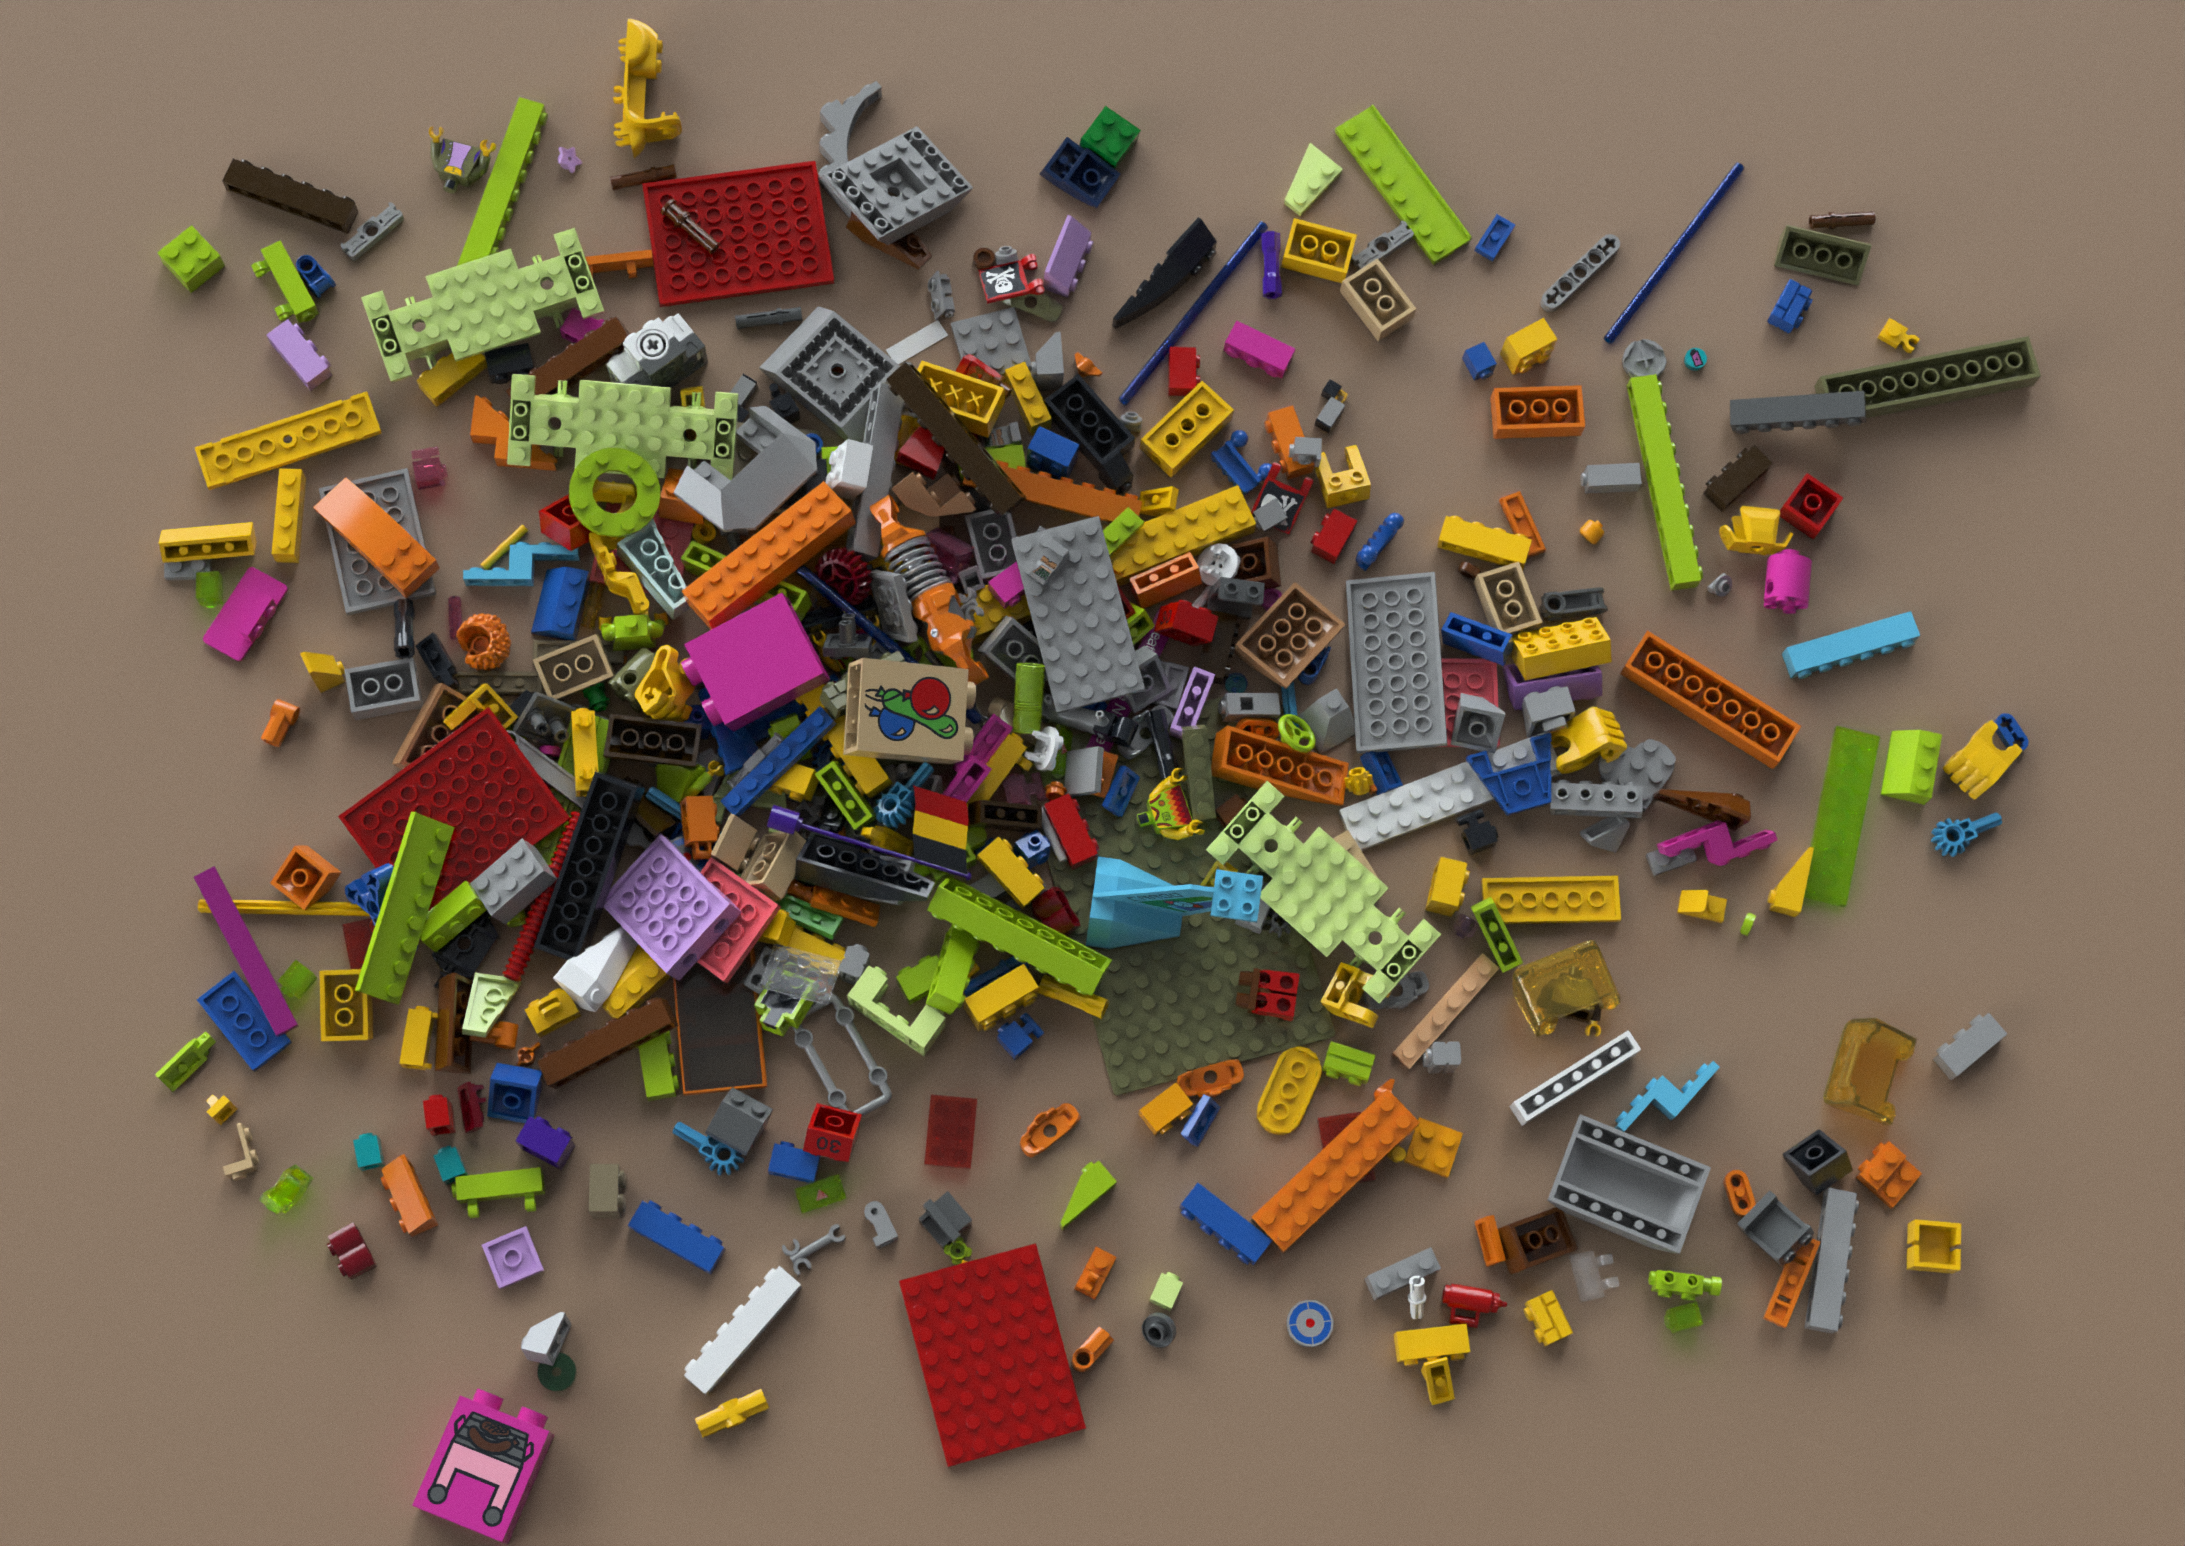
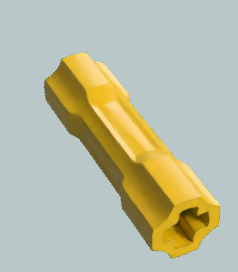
[1038,974,1109,1019]

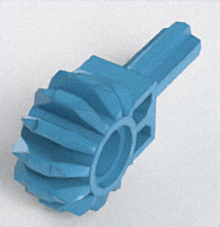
[873,762,934,829]
[1931,812,2002,857]
[672,1122,744,1175]

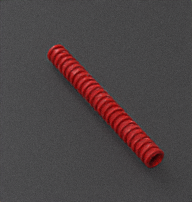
[502,811,580,982]

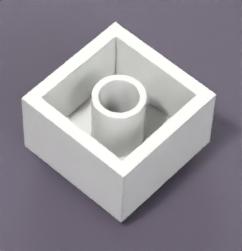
[825,439,873,500]

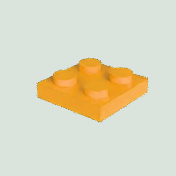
[1404,1117,1463,1178]

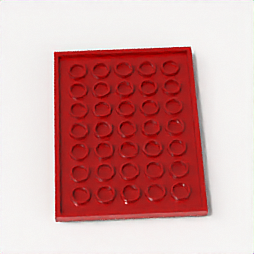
[642,161,835,307]
[338,707,570,911]
[899,1243,1086,1467]

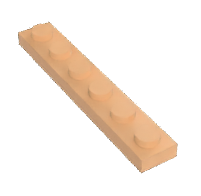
[1392,953,1500,1069]

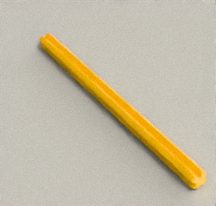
[198,899,370,916]

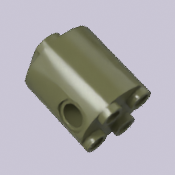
[608,647,666,714]

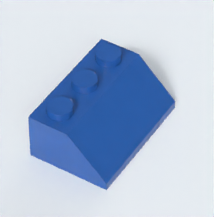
[531,567,590,640]

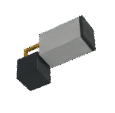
[730,373,758,423]
[1314,379,1348,433]

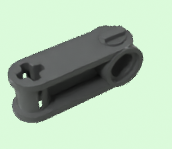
[1540,587,1608,622]

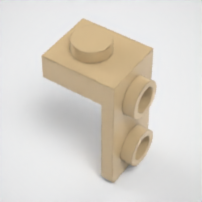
[223,1123,259,1181]

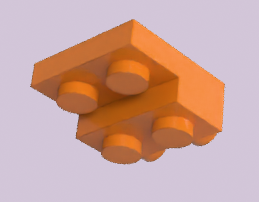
[1855,1141,1922,1208]

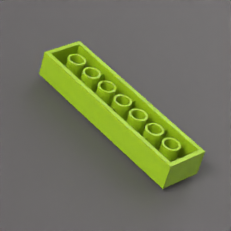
[927,875,1112,996]

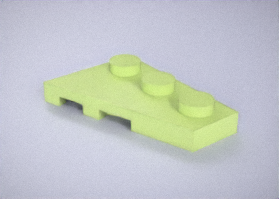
[1284,143,1343,216]
[462,972,521,1038]

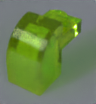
[259,1164,314,1214]

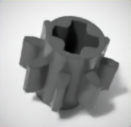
[1265,911,1291,938]

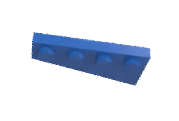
[698,687,759,775]

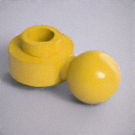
[692,518,716,544]

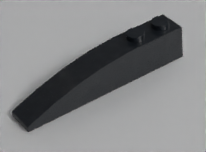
[1112,217,1217,329]
[795,831,935,901]

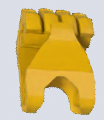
[635,645,695,722]
[1551,707,1627,774]
[1942,720,2022,800]

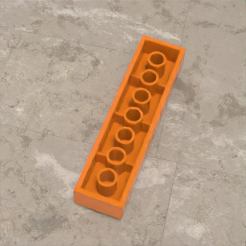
[682,481,856,630]
[1620,630,1801,769]
[1251,1088,1420,1254]

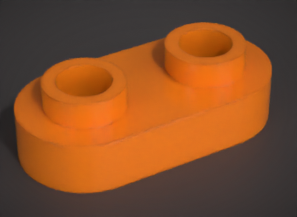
[1236,717,1280,740]
[1724,1170,1756,1217]

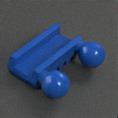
[1210,430,1272,496]
[1355,513,1404,571]

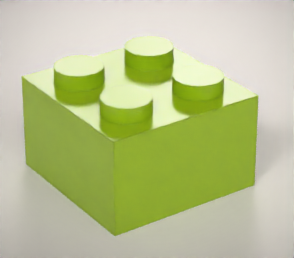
[157,225,225,293]

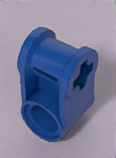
[296,255,336,299]
[1298,646,1331,685]

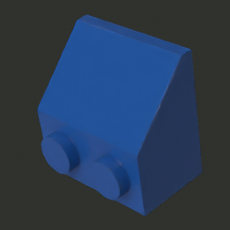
[487,1063,543,1123]

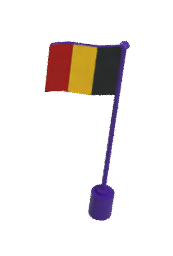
[767,785,972,881]

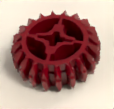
[813,547,873,608]

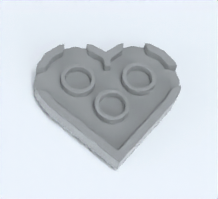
[1598,739,1676,812]

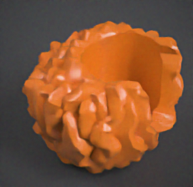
[456,613,512,670]

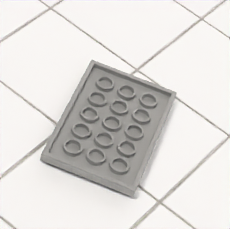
[319,468,436,616]

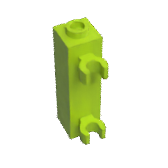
[251,240,319,323]
[452,1167,545,1218]

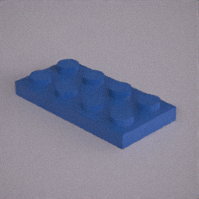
[196,971,292,1072]

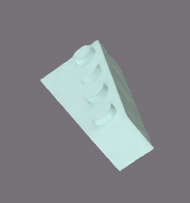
[617,519,691,620]

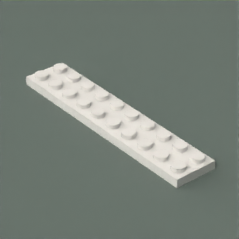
[1338,732,1562,851]

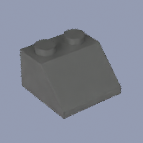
[705,1087,773,1155]

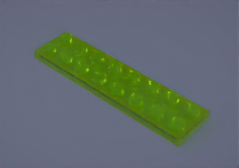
[1804,726,1880,907]

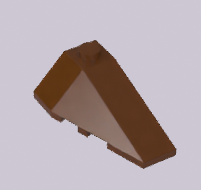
[845,212,932,270]

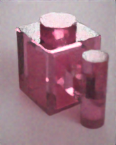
[411,446,448,490]
[1002,772,1047,805]

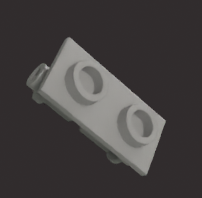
[928,271,955,320]

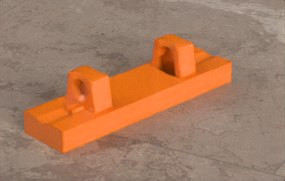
[585,250,654,278]
[1763,1239,1821,1328]

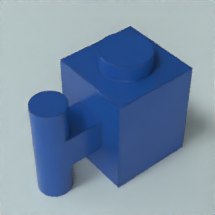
[997,1012,1045,1060]

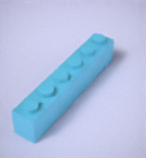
[1782,611,1920,679]

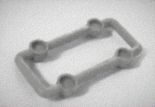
[792,994,892,1117]

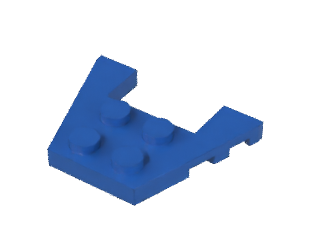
[1466,733,1551,816]

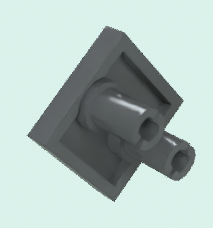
[823,613,873,660]
[513,691,576,746]

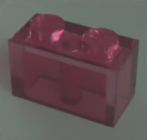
[922,527,975,574]

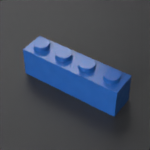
[1179,1183,1272,1266]
[628,1200,725,1275]

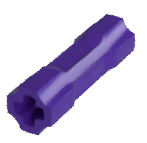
[1261,231,1282,299]

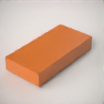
[1475,1215,1506,1267]

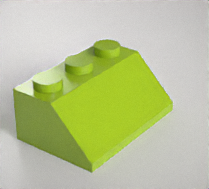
[1880,730,1942,805]

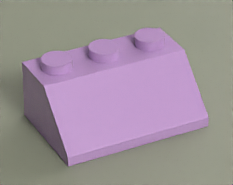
[1044,215,1094,298]

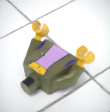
[428,126,496,194]

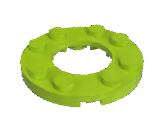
[569,448,660,538]

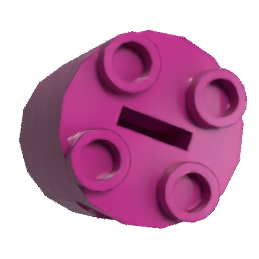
[1764,549,1812,614]

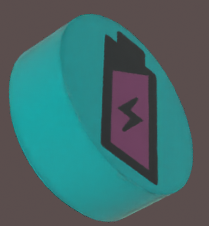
[1684,348,1707,371]

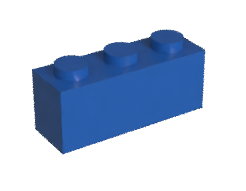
[1441,612,1513,666]

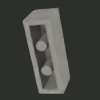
[1933,1013,2007,1080]
[1364,1247,1441,1301]

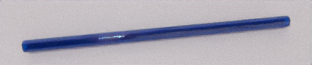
[1604,162,1744,344]
[1118,221,1268,405]
[794,564,983,725]

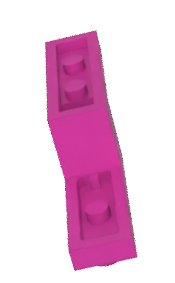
[942,713,1013,803]
[1657,820,1778,866]

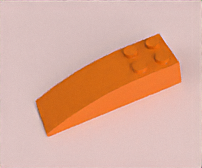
[313,477,440,598]
[1211,725,1349,806]

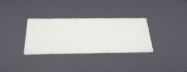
[886,320,948,364]

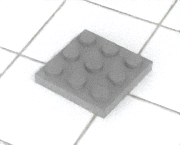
[951,307,1031,376]
[868,569,918,643]

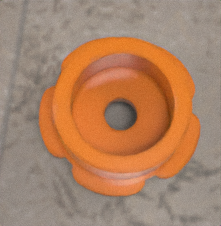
[1045,781,1067,800]

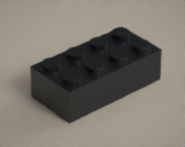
[1044,374,1135,472]

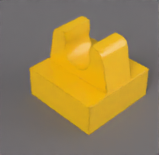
[206,1094,238,1125]

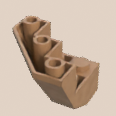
[891,459,976,517]

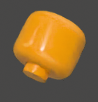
[1579,520,1604,544]

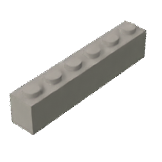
[1804,1188,1859,1334]

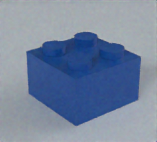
[1026,426,1079,480]

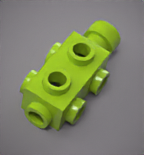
[1648,1270,1722,1300]

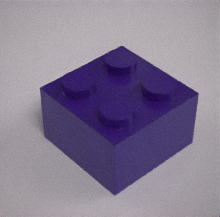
[516,1116,575,1171]

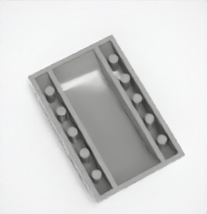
[1547,1114,1711,1254]

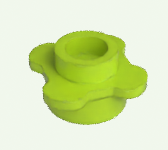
[944,1237,972,1265]

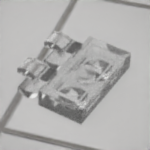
[1569,1251,1620,1302]

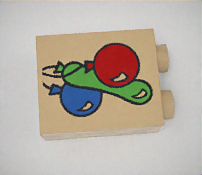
[843,658,976,765]

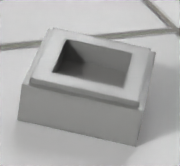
[1542,716,1568,734]

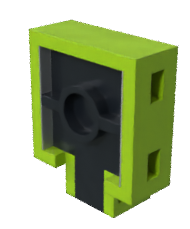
[754,968,820,1037]

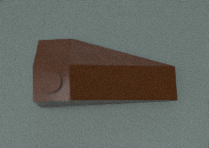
[1652,789,1751,831]

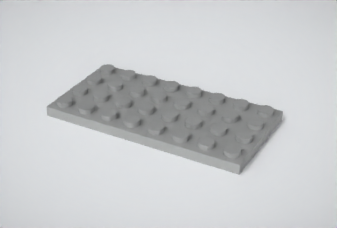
[1011,516,1145,714]
[1346,572,1448,754]

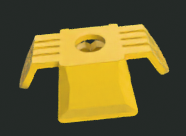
[1719,506,1793,555]

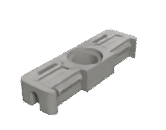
[341,202,404,261]
[1350,221,1414,271]
[727,732,785,789]

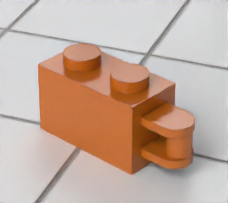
[680,796,720,860]

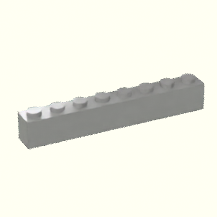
[845,382,904,562]

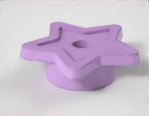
[558,147,582,173]

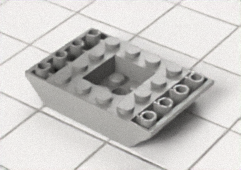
[822,126,973,245]
[759,306,900,443]

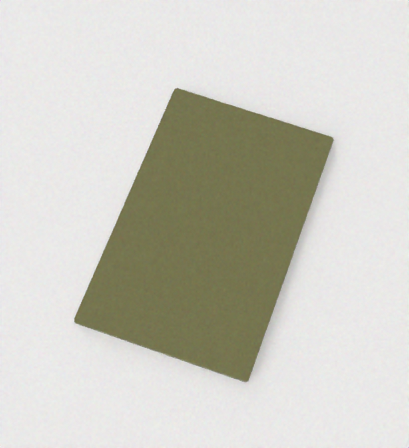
[1021,697,1335,1096]

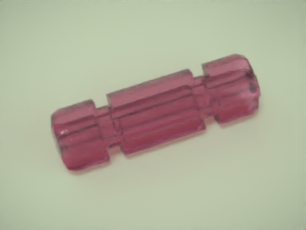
[448,596,462,640]

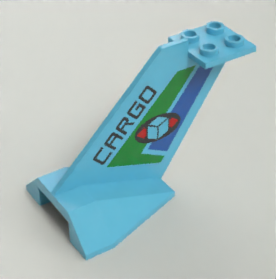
[1086,856,1263,949]

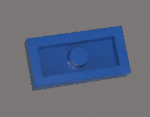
[1474,214,1515,262]
[1102,766,1140,817]
[1181,1094,1221,1147]

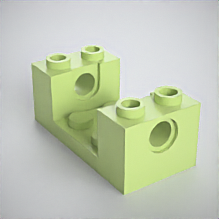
[847,966,946,1056]

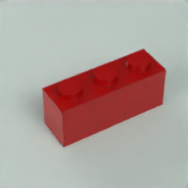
[1043,793,1100,870]

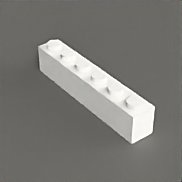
[1509,1030,1641,1126]
[684,1266,802,1396]

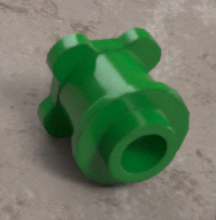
[582,683,610,712]

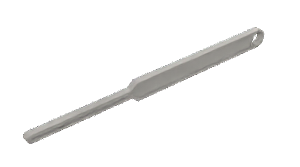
[507,730,651,850]

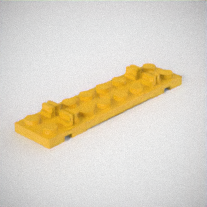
[194,391,382,490]

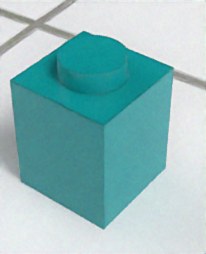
[353,1133,385,1171]
[433,1146,468,1185]

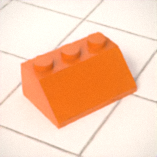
[380,1154,438,1237]

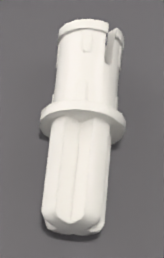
[1408,1276,1426,1319]

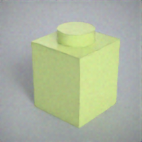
[1149,1272,1183,1311]

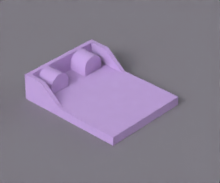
[604,834,742,981]

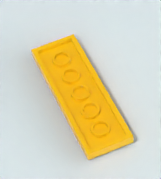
[1481,876,1621,924]

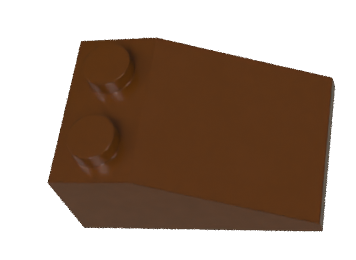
[1211,536,1281,590]
[1498,1207,1578,1275]

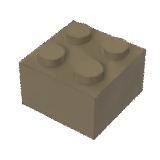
[589,1164,627,1218]

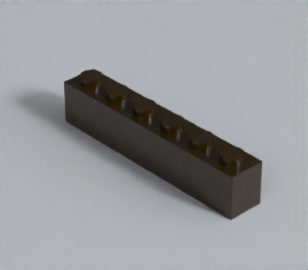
[222,158,358,234]

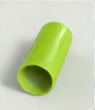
[1012,663,1045,734]

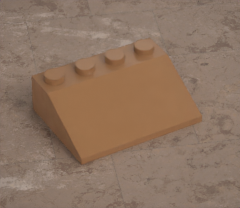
[1234,582,1346,689]
[392,683,479,770]

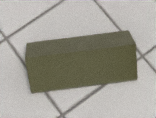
[1774,225,1872,286]

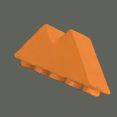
[470,395,558,471]

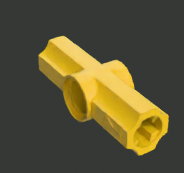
[695,1389,769,1438]

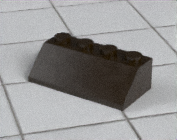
[603,714,702,768]

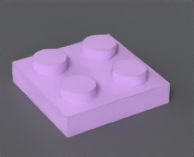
[482,1226,544,1289]

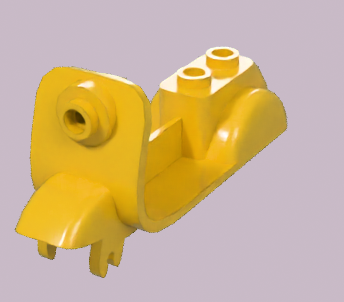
[613,19,682,159]

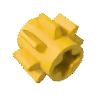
[1344,767,1374,795]

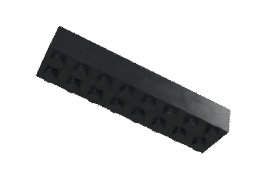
[534,772,645,960]

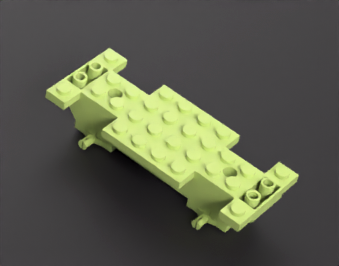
[361,228,605,383]
[507,374,739,480]
[1206,781,1441,1004]

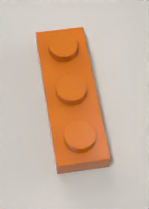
[810,885,880,927]

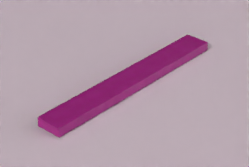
[194,866,299,1037]

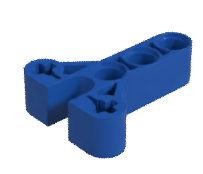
[345,863,419,951]

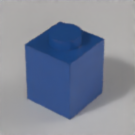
[1462,342,1497,381]

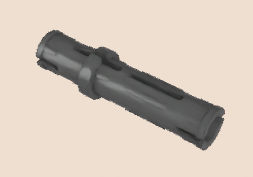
[735,307,803,329]

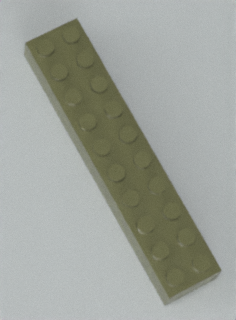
[1814,336,2041,418]

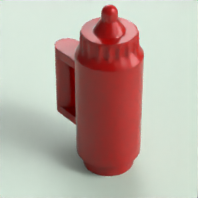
[1442,1283,1507,1328]

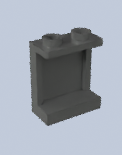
[1206,577,1264,620]
[1737,1190,1814,1266]

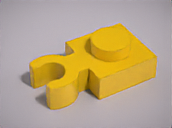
[1877,318,1920,353]

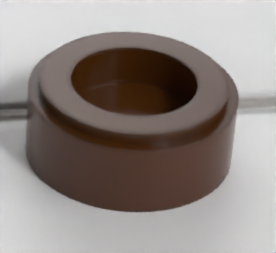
[973,248,995,270]
[1457,562,1481,580]

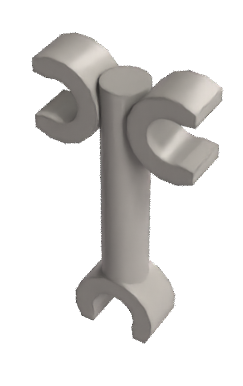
[958,587,984,623]
[782,1224,846,1276]

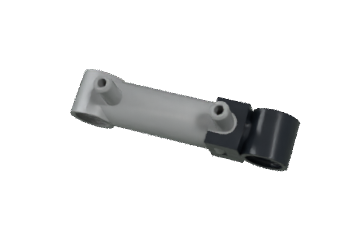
[1037,692,1139,747]

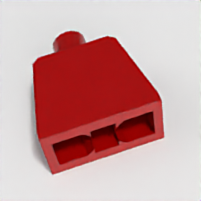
[896,427,945,480]

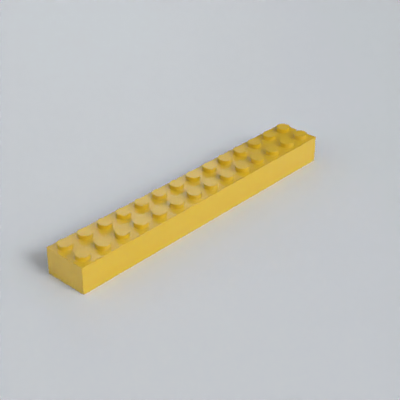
[961,485,1256,646]

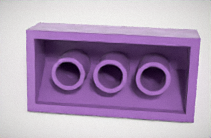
[1503,664,1602,710]

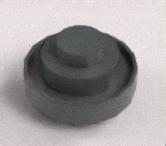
[1142,1312,1177,1348]

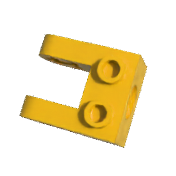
[1314,445,1371,508]
[443,683,518,730]
[1320,962,1392,1028]

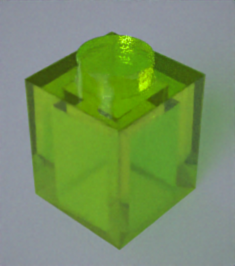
[196,571,223,608]
[278,960,317,999]
[1664,1301,1703,1334]

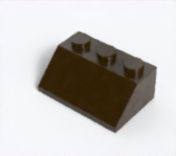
[622,776,677,842]

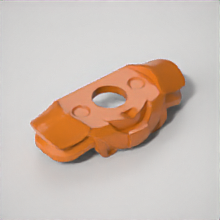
[1177,1059,1244,1097]
[1020,1103,1081,1158]

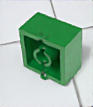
[1079,106,1141,170]

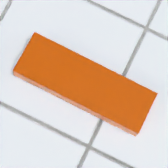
[1499,491,1546,559]

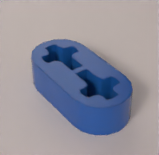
[1994,713,2028,753]

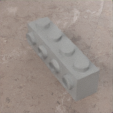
[1550,780,1643,818]

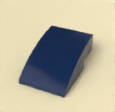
[1039,137,1121,208]

